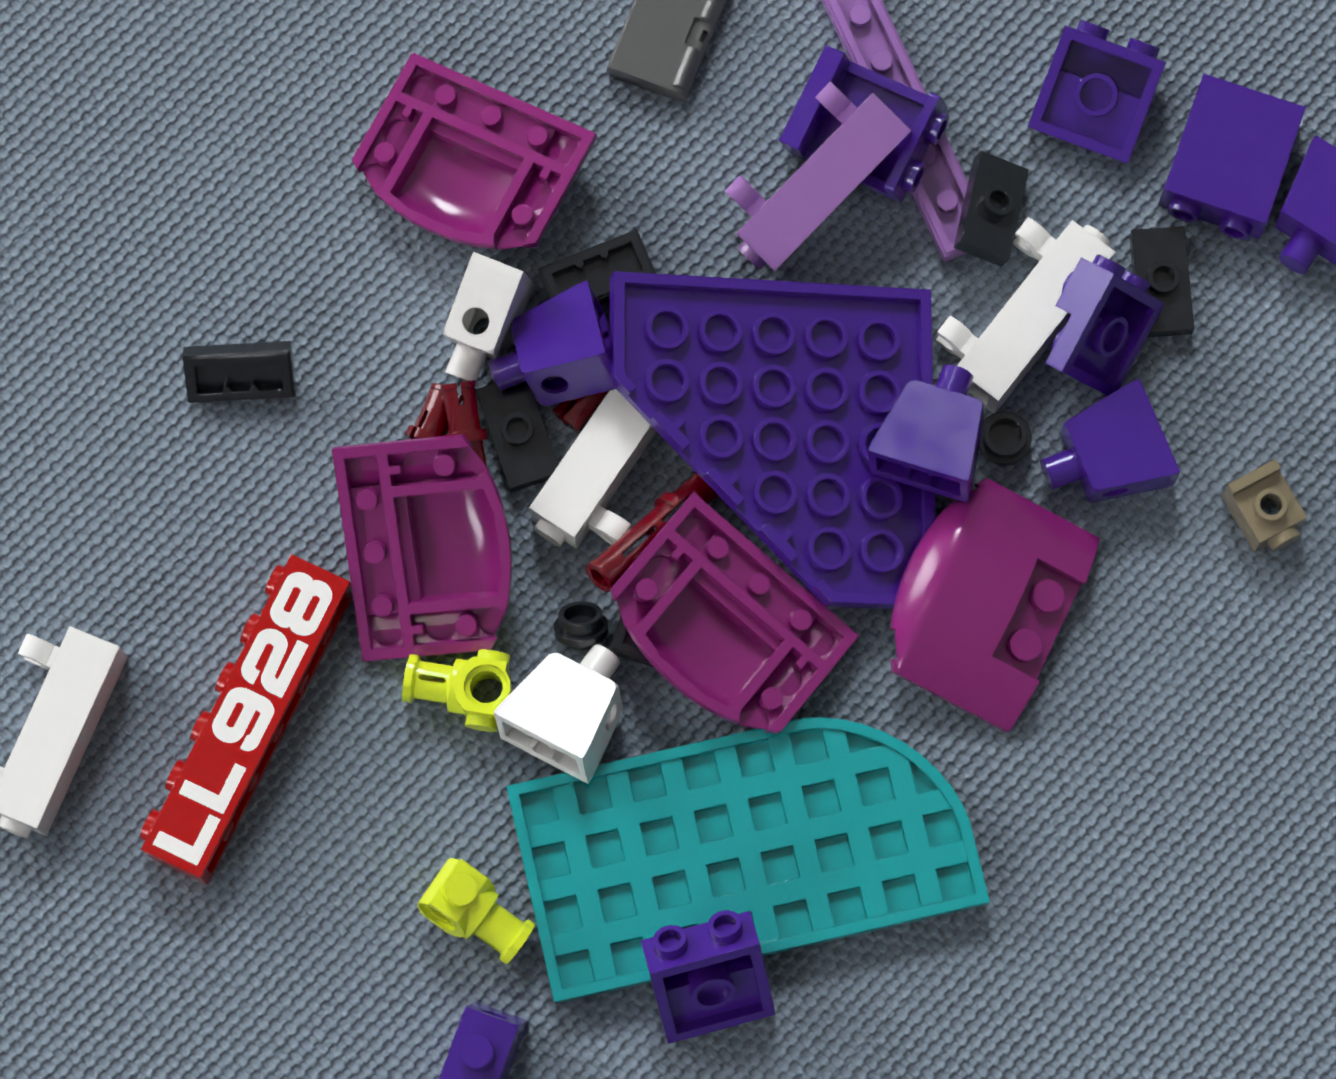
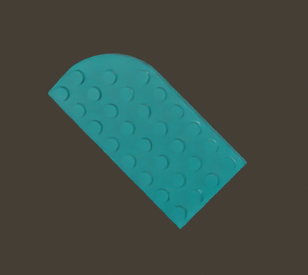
[506,717,990,1004]

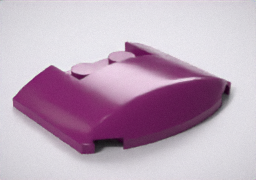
[351,52,598,249]
[332,434,512,662]
[890,478,1100,732]
[610,492,859,734]

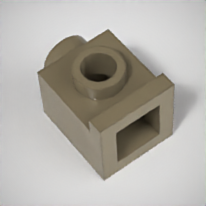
[1221,459,1307,552]

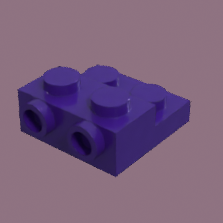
[1027,19,1167,164]
[1046,254,1165,396]
[641,910,776,1044]

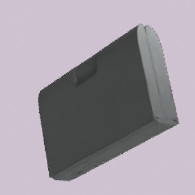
[607,0,727,102]

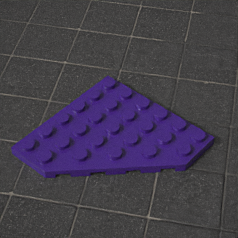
[610,271,935,609]

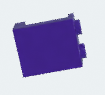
[779,45,949,203]
[1158,73,1306,240]

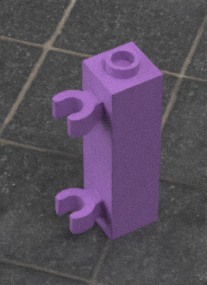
[725,82,911,271]

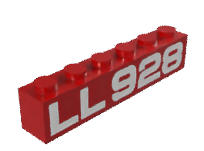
[140,554,353,885]

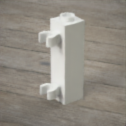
[935,217,1115,413]
[529,389,657,549]
[0,626,128,839]

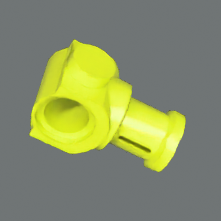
[402,649,513,732]
[417,858,535,964]

